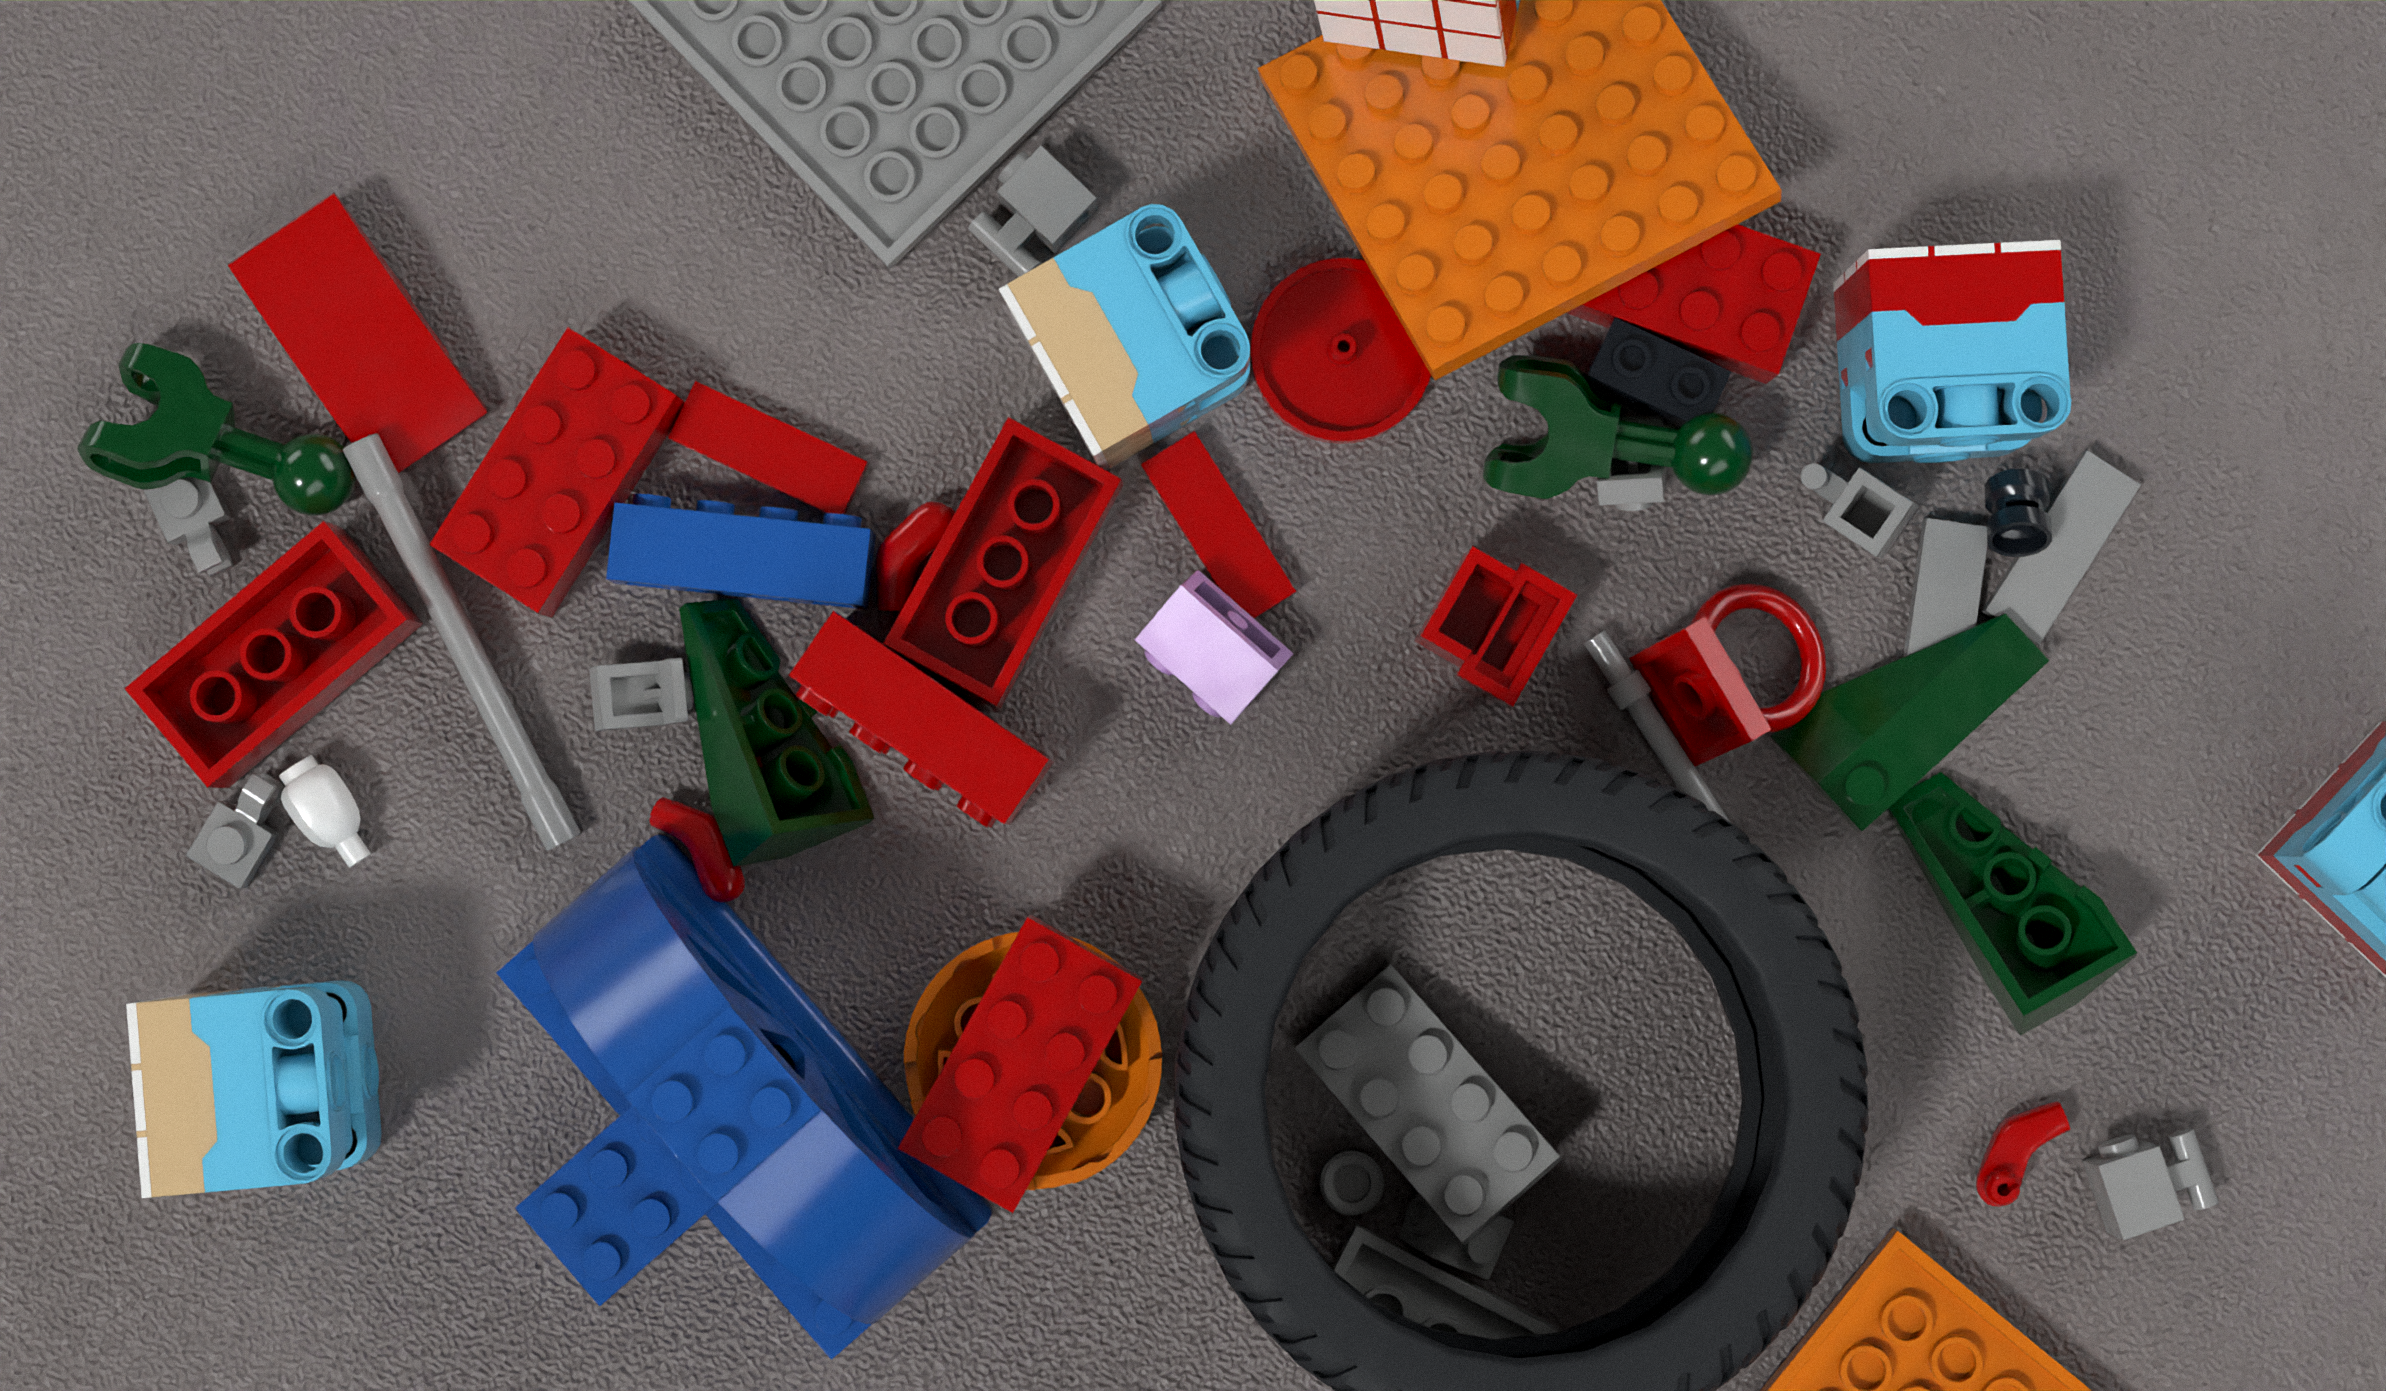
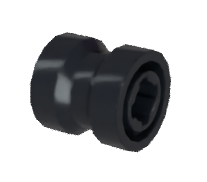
[1984,469,2052,557]

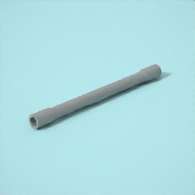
[343,433,581,851]

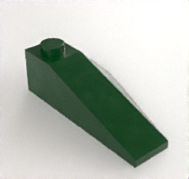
[679,598,875,866]
[1770,613,2050,832]
[1887,772,2137,1036]

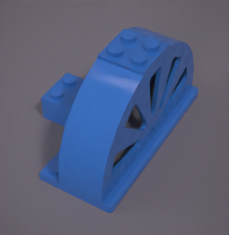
[496,835,992,1360]

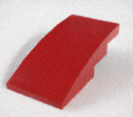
[228,192,488,473]

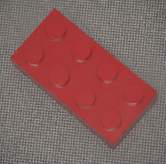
[1567,224,1821,384]
[429,327,685,618]
[883,417,1123,708]
[124,521,423,788]
[788,611,1054,828]
[898,915,1143,1213]

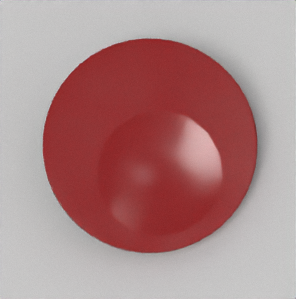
[1250,258,1431,444]

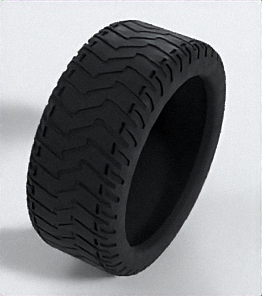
[1174,751,1869,1391]

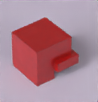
[1414,546,1577,707]

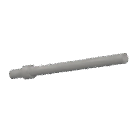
[1583,630,1731,823]

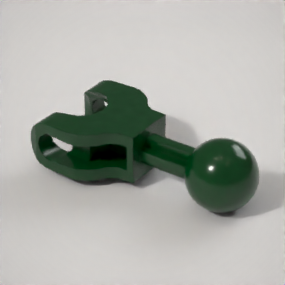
[77,343,356,516]
[1482,355,1753,499]

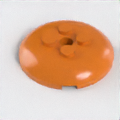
[904,932,1162,1190]

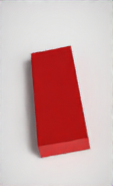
[668,381,869,514]
[1141,431,1296,619]

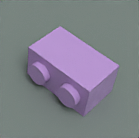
[1135,570,1293,725]

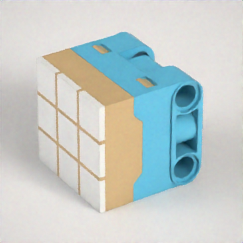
[999,204,1250,470]
[126,980,382,1198]

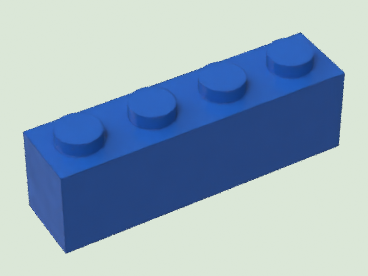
[606,494,876,610]

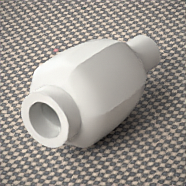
[279,755,371,868]

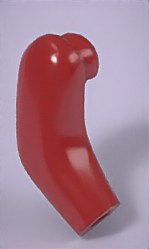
[876,501,955,611]
[649,797,745,903]
[1976,1101,2070,1207]

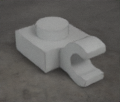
[144,477,234,577]
[186,772,285,889]

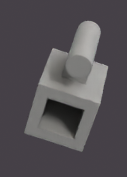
[968,145,1098,277]
[1801,463,1919,559]
[2082,1128,2219,1240]

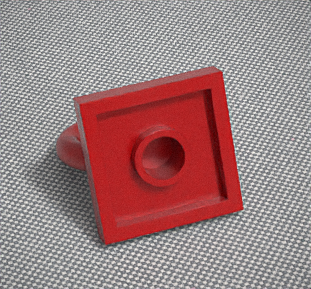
[1629,584,1826,767]

